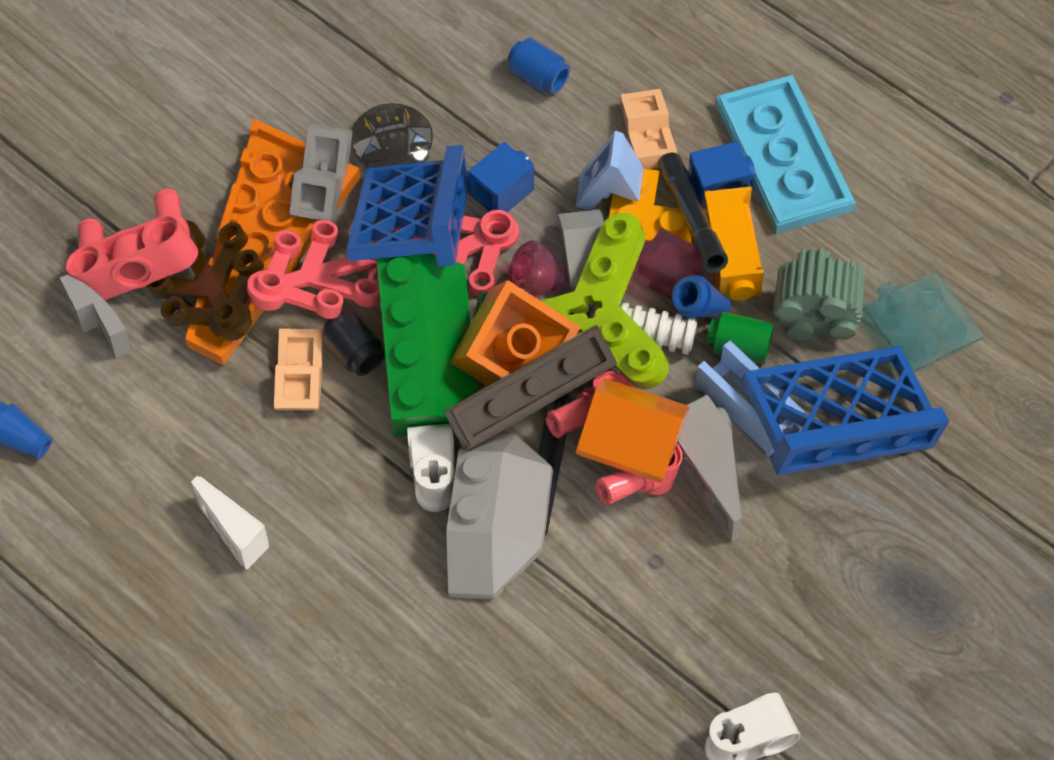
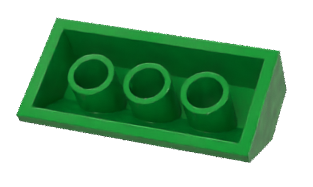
[377,254,478,438]

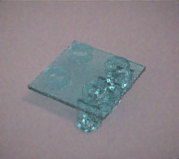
[864,272,984,371]

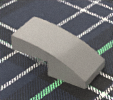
[60,274,132,359]

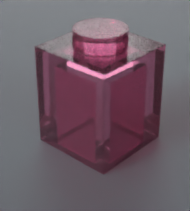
[637,228,704,299]

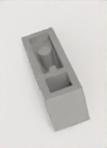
[677,395,742,543]

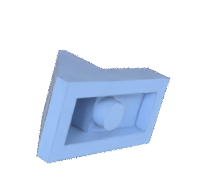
[575,131,643,211]

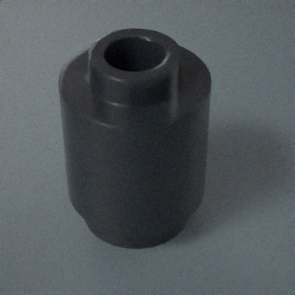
[322,312,384,376]

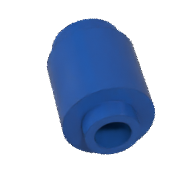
[508,38,570,94]

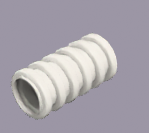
[620,302,697,355]

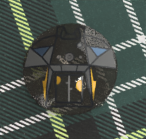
[351,103,433,169]

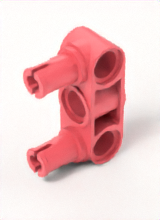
[66,189,198,300]
[546,371,683,506]

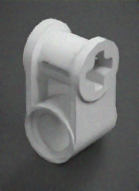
[407,423,455,512]
[704,693,801,760]

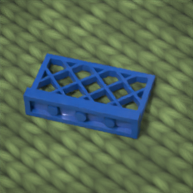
[346,145,469,266]
[741,346,949,475]

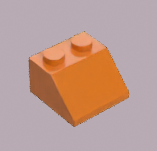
[450,280,581,386]

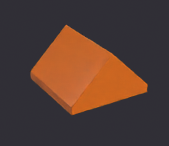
[576,378,690,483]

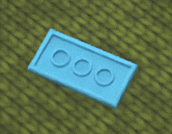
[715,75,856,234]

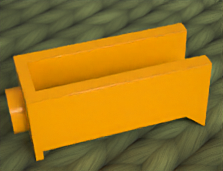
[704,187,764,301]

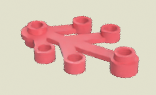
[368,210,519,302]
[247,220,380,319]

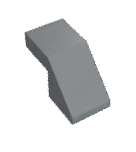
[289,124,353,221]
[558,209,604,292]

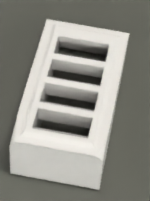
[191,476,269,569]

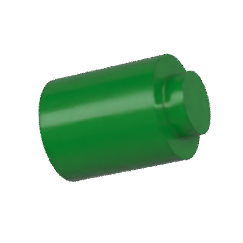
[707,311,774,365]

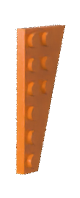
[185,118,361,366]

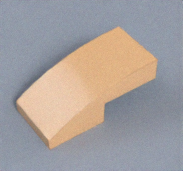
[620,89,677,169]
[274,329,324,410]

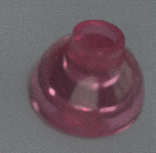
[508,240,564,298]

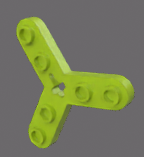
[541,213,669,389]

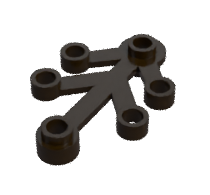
[146,220,264,341]

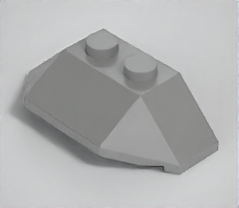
[446,434,553,599]

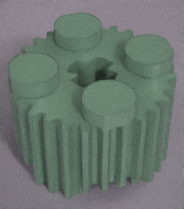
[773,248,865,341]

